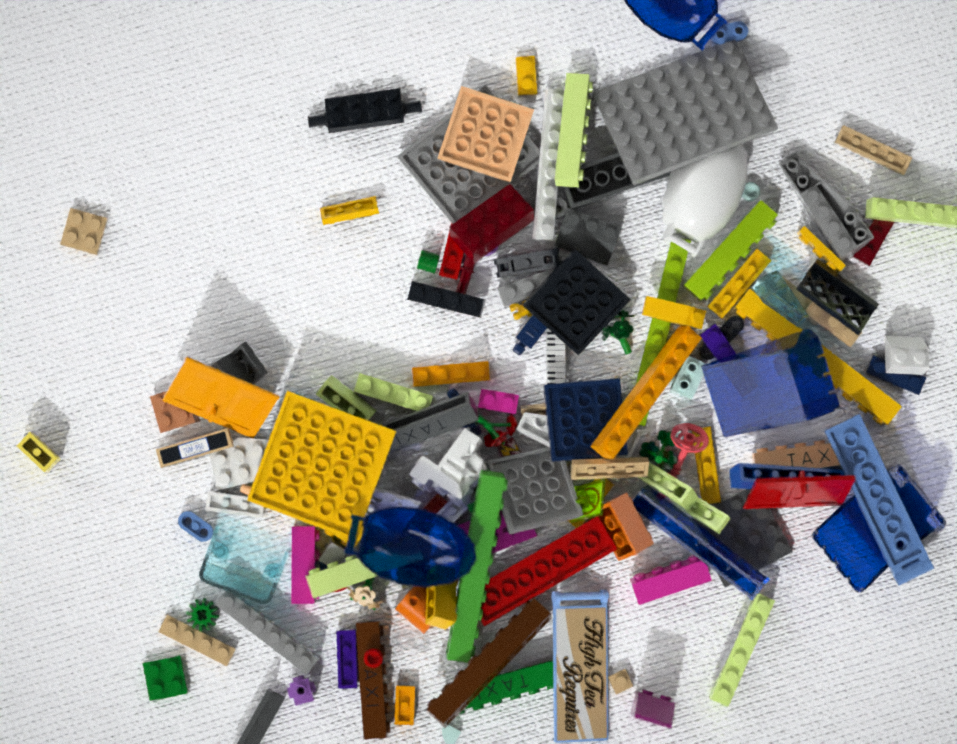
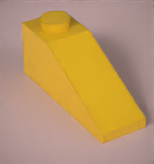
[642,296,706,329]

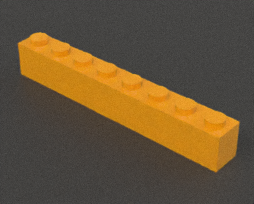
[590,326,702,459]

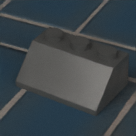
[554,208,622,266]

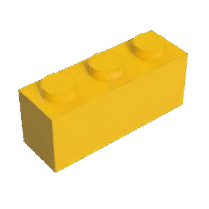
[425,565,458,630]

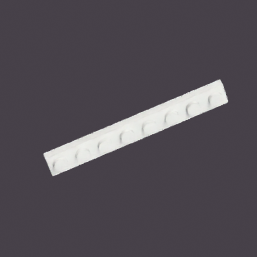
[533,88,564,242]

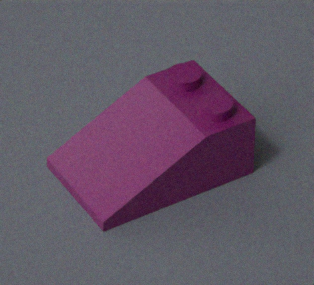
[630,689,675,729]

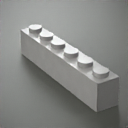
[215,588,320,675]

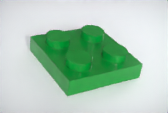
[142,655,188,701]

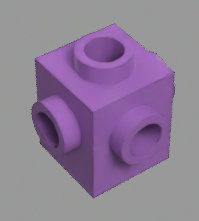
[287,675,316,706]

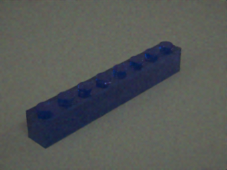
[633,485,770,601]

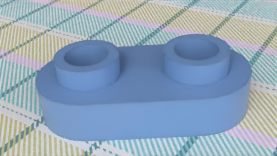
[710,21,748,45]
[178,511,214,542]

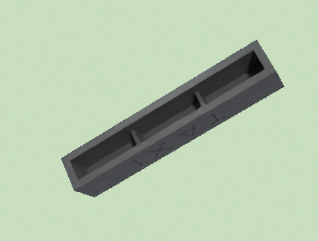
[381,392,479,453]

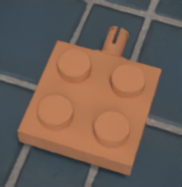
[150,391,200,433]

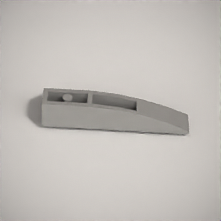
[779,153,874,261]

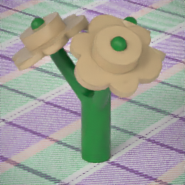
[348,577,384,610]

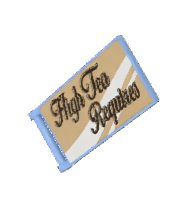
[551,590,609,743]

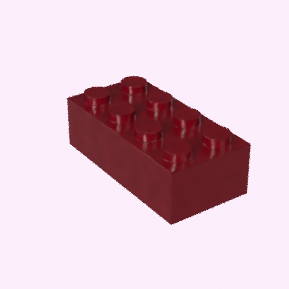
[449,184,534,263]

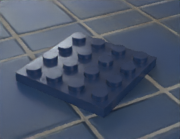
[543,378,628,462]

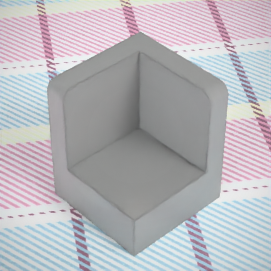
[319,537,348,565]

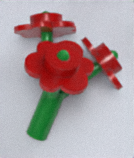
[476,414,518,447]

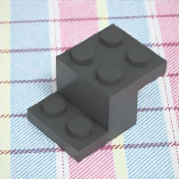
[211,341,268,385]

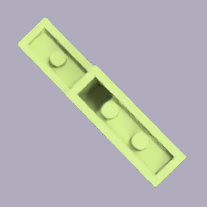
[638,462,730,534]

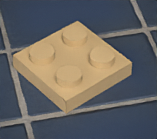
[60,208,108,255]

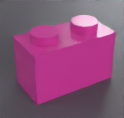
[478,389,519,415]

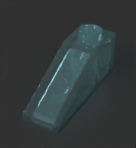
[753,270,809,327]

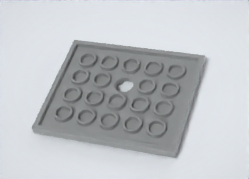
[397,85,540,224]

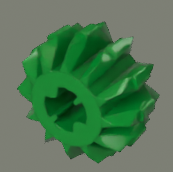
[186,598,219,631]

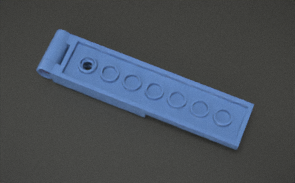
[824,414,934,586]

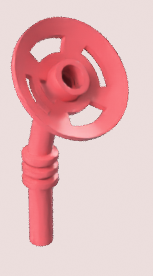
[658,423,709,498]

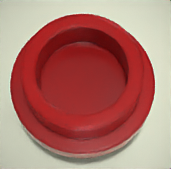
[364,648,383,668]

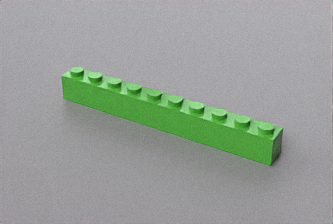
[445,469,508,663]

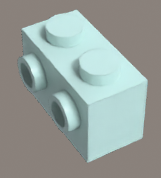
[669,356,708,400]

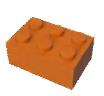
[594,493,654,561]

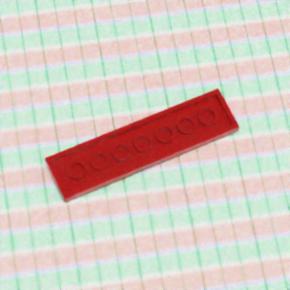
[480,516,618,626]

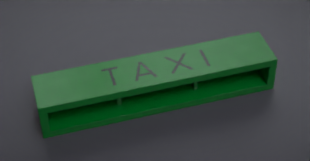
[459,660,553,715]

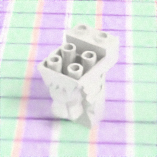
[409,428,488,507]

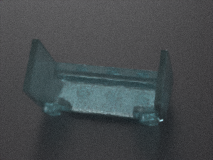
[199,522,292,604]

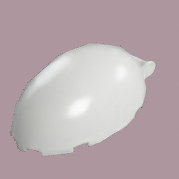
[662,144,747,257]

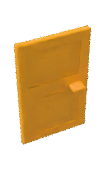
[162,357,280,439]

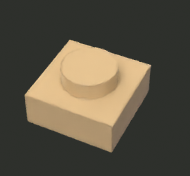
[608,668,633,694]

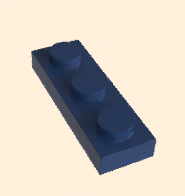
[865,355,926,395]

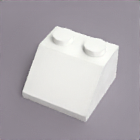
[884,336,930,375]

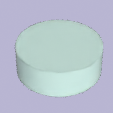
[742,182,760,202]

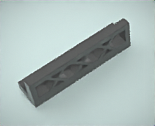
[237,688,286,744]

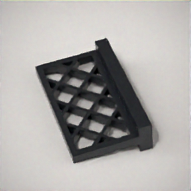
[796,258,879,335]

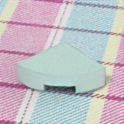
[442,725,461,744]

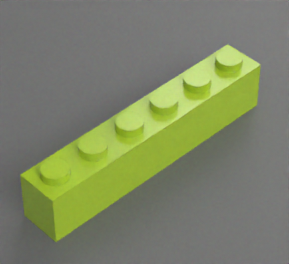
[683,200,778,302]

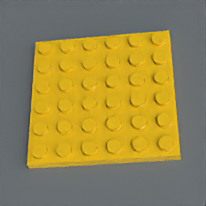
[247,391,397,541]

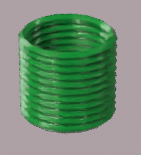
[417,249,440,274]

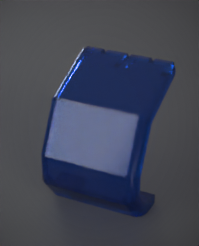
[812,464,946,593]

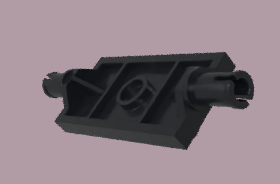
[307,88,422,133]

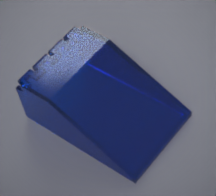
[701,328,840,437]

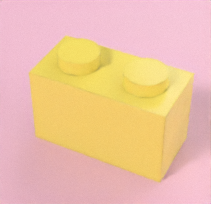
[17,432,61,473]

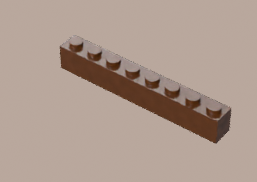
[427,598,552,729]

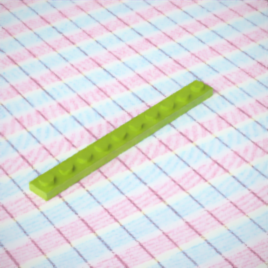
[635,238,691,426]

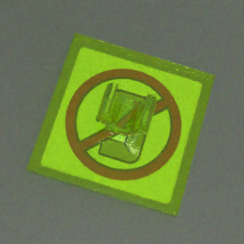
[570,479,605,523]

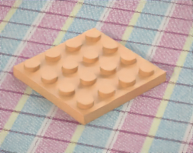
[437,86,534,183]

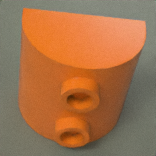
[395,582,431,634]

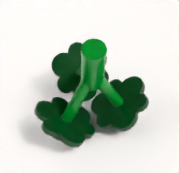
[601,310,635,355]
[639,430,678,471]

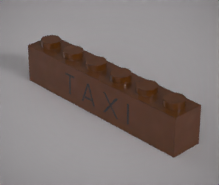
[356,621,391,740]

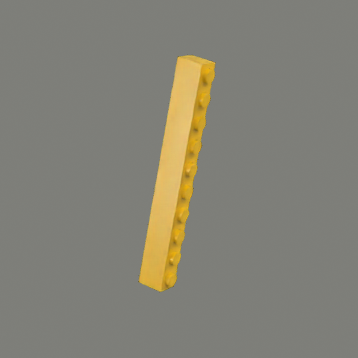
[734,289,902,426]

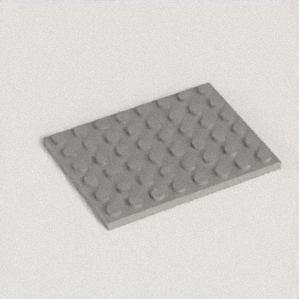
[592,40,778,186]

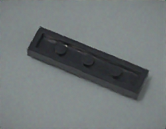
[407,281,486,318]

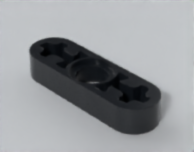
[699,316,744,360]

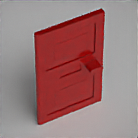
[743,471,856,509]

